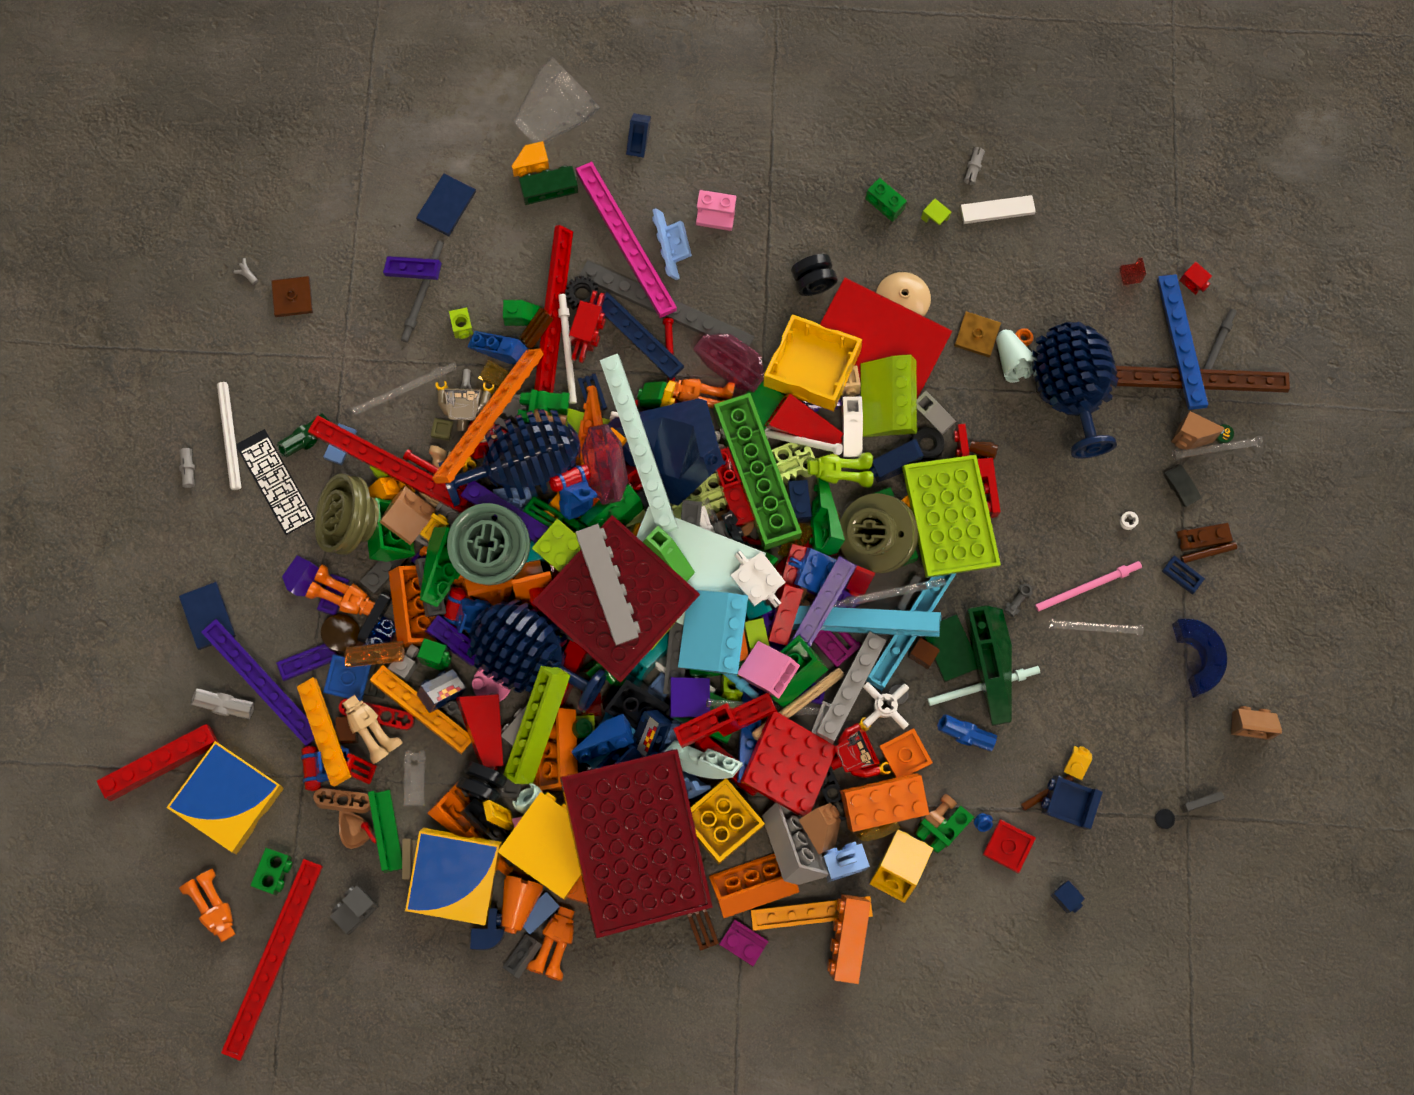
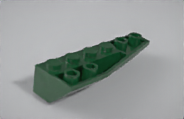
[965,606,1012,726]

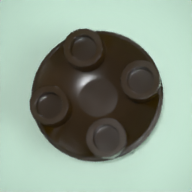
[321,614,360,652]

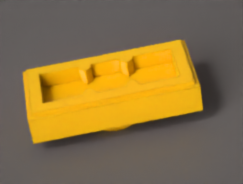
[661,381,676,407]
[483,800,514,831]

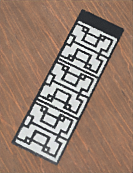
[236,429,315,535]

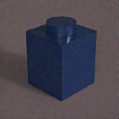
[1050,880,1085,913]

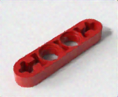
[339,699,415,731]

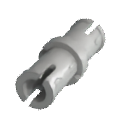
[964,147,985,185]
[179,448,195,488]

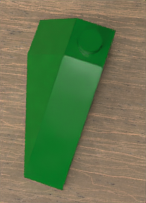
[420,527,460,607]

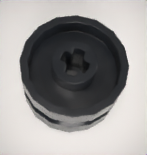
[791,254,838,296]
[456,761,508,803]

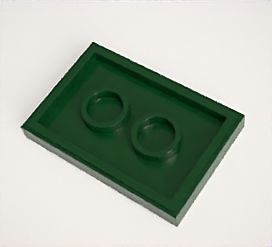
[924,615,978,683]

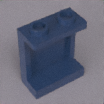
[1041,775,1103,829]

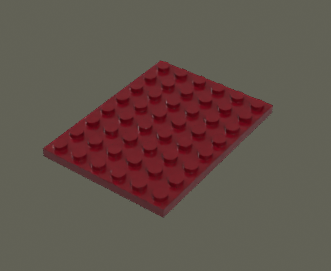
[560,749,713,938]

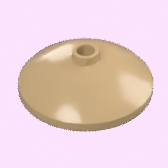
[876,272,931,316]

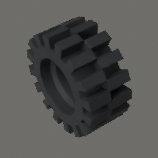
[565,276,599,310]

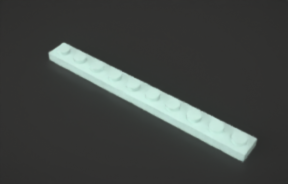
[600,353,679,533]

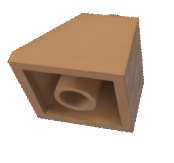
[1171,411,1224,450]
[379,486,436,545]
[1231,706,1282,740]
[799,803,841,855]

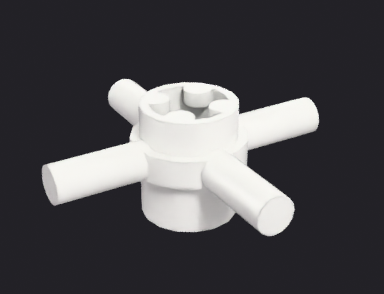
[862,682,909,730]

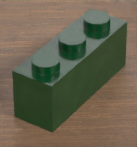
[519,166,578,205]

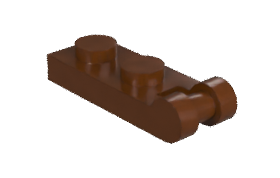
[1176,523,1233,551]

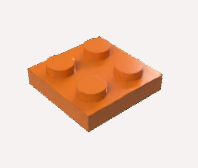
[879,728,933,778]

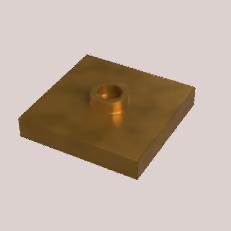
[955,311,1001,358]

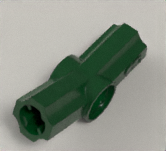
[277,413,329,458]

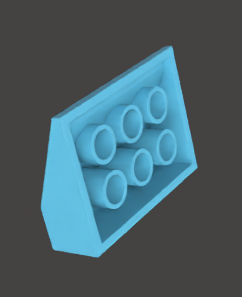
[678,590,748,676]

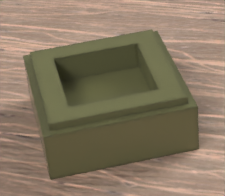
[431,418,454,441]

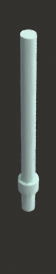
[927,666,1040,706]

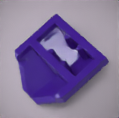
[282,555,324,596]

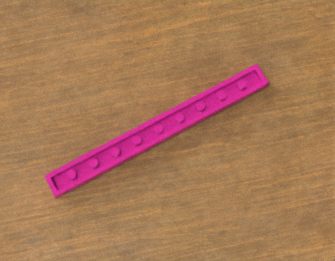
[576,162,677,318]

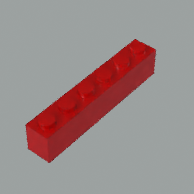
[97,724,219,801]

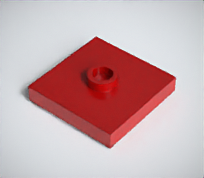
[983,819,1036,874]

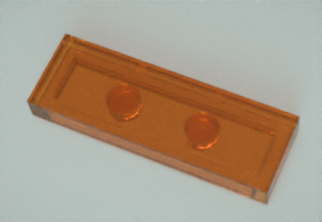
[344,641,405,667]

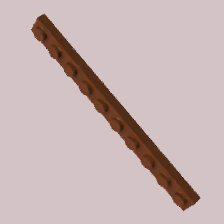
[1110,366,1290,393]

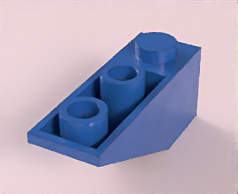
[467,331,529,365]
[572,714,634,763]

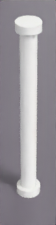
[765,428,843,455]

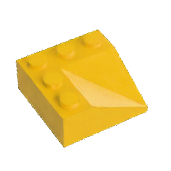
[691,779,765,865]

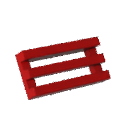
[346,753,377,784]

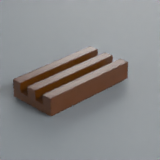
[519,307,553,349]
[687,909,719,951]

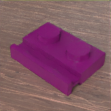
[719,920,769,967]

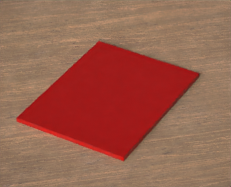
[820,278,952,399]

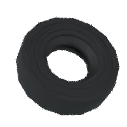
[911,427,945,461]

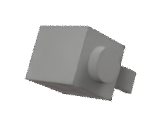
[388,644,419,682]

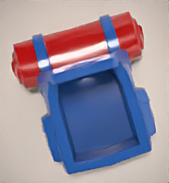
[549,464,597,520]
[442,587,493,633]
[301,746,350,791]

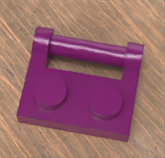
[813,630,862,668]

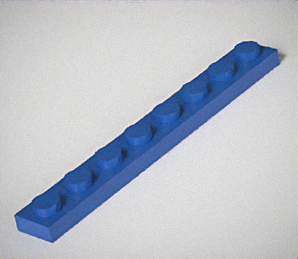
[1157,274,1208,410]

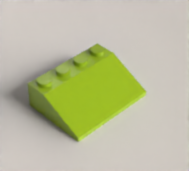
[861,355,917,437]

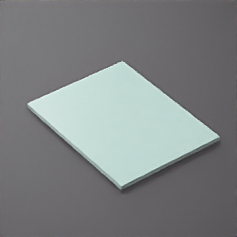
[636,507,766,625]

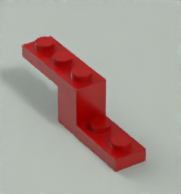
[953,424,1000,518]
[768,543,809,646]
[673,693,777,748]

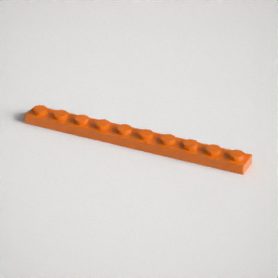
[432,348,544,483]

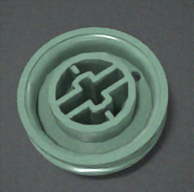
[447,503,530,585]

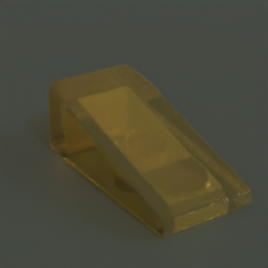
[478,360,509,388]

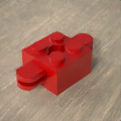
[569,290,606,363]

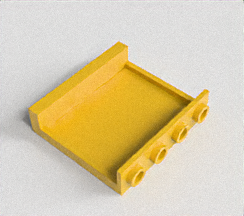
[498,792,581,900]

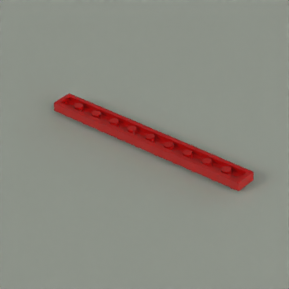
[534,225,573,393]
[308,415,474,513]
[221,859,323,1061]

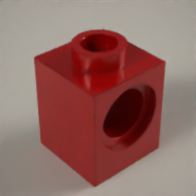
[1179,262,1212,295]

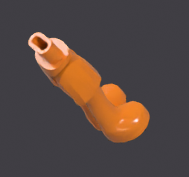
[670,379,735,409]
[305,564,375,616]
[179,869,235,943]
[526,906,575,981]

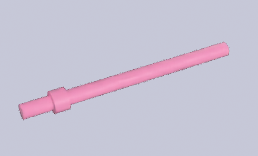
[1035,561,1142,612]

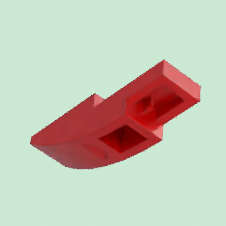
[715,447,754,526]

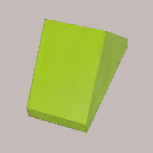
[744,618,769,652]

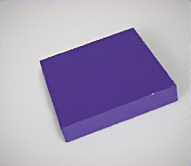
[670,677,710,718]

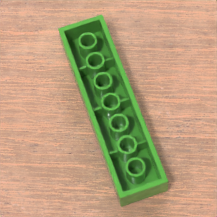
[713,393,802,550]

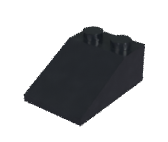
[601,674,670,730]

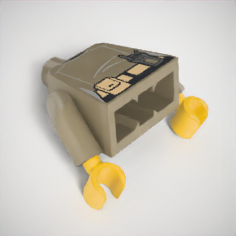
[435,381,494,431]

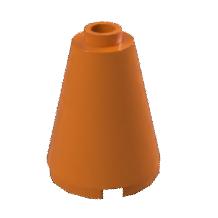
[501,875,543,934]

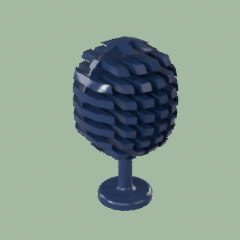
[1031,322,1118,459]
[438,409,581,507]
[467,599,608,713]

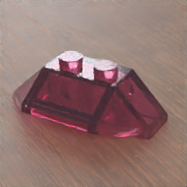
[693,334,764,393]
[581,424,628,505]

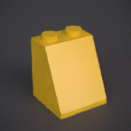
[869,830,933,903]

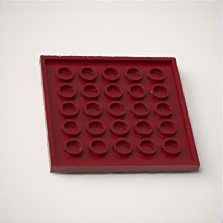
[532,515,700,683]

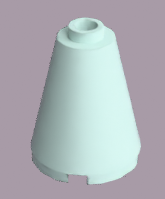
[996,330,1038,383]

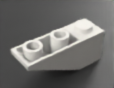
[841,397,863,458]

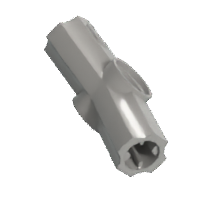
[191,688,254,719]

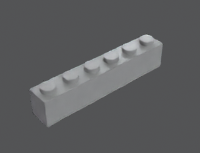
[575,524,641,646]
[816,631,887,745]

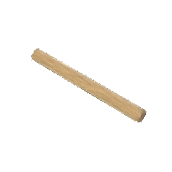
[752,668,844,741]

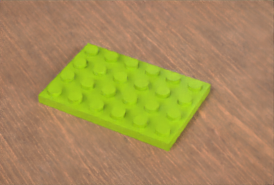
[902,455,1001,578]

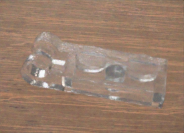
[404,751,426,807]

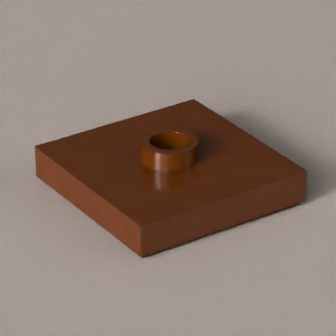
[271,276,313,317]

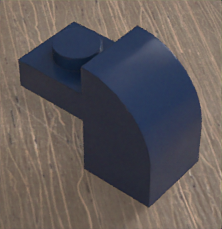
[470,908,505,951]

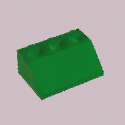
[578,481,643,528]
[367,498,415,562]
[771,635,829,708]

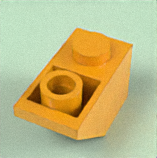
[512,141,549,177]
[368,477,416,501]

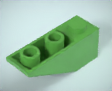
[643,526,695,582]

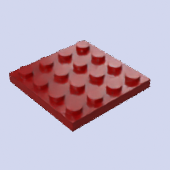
[740,712,836,817]

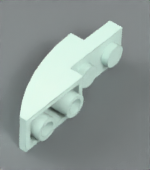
[664,740,743,779]

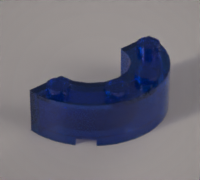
[1172,619,1227,698]

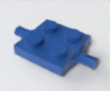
[788,548,848,594]

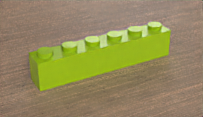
[503,666,571,784]

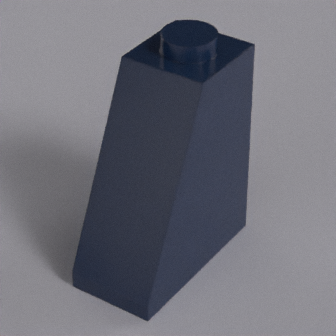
[869,439,924,483]

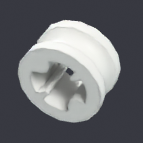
[1120,511,1138,530]

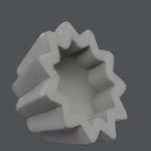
[503,393,526,418]

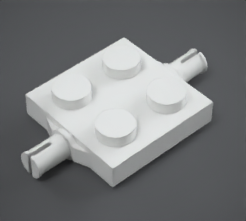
[730,551,786,608]

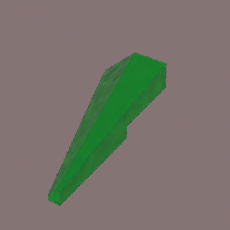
[809,478,845,556]

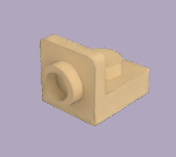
[841,366,861,397]

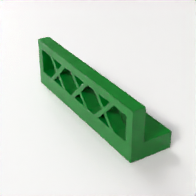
[368,790,402,873]

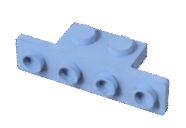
[652,208,692,280]

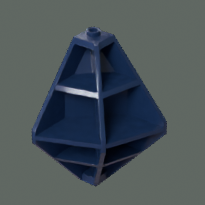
[602,398,726,506]

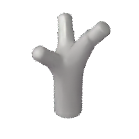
[234,258,258,285]
[460,369,472,389]

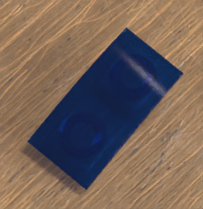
[362,616,396,660]

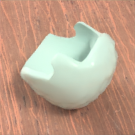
[512,783,543,814]

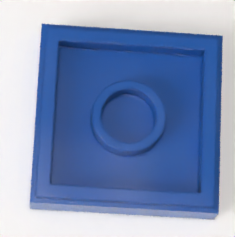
[323,655,372,701]

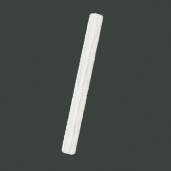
[217,382,241,490]

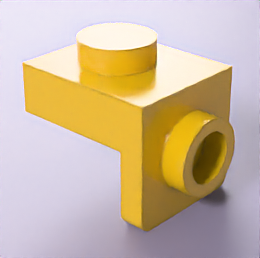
[420,513,449,541]
[1064,746,1092,780]

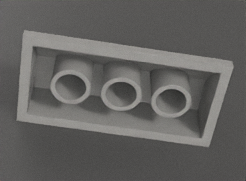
[762,803,829,885]

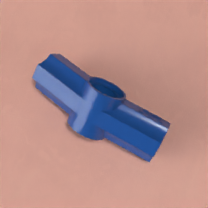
[937,715,997,752]

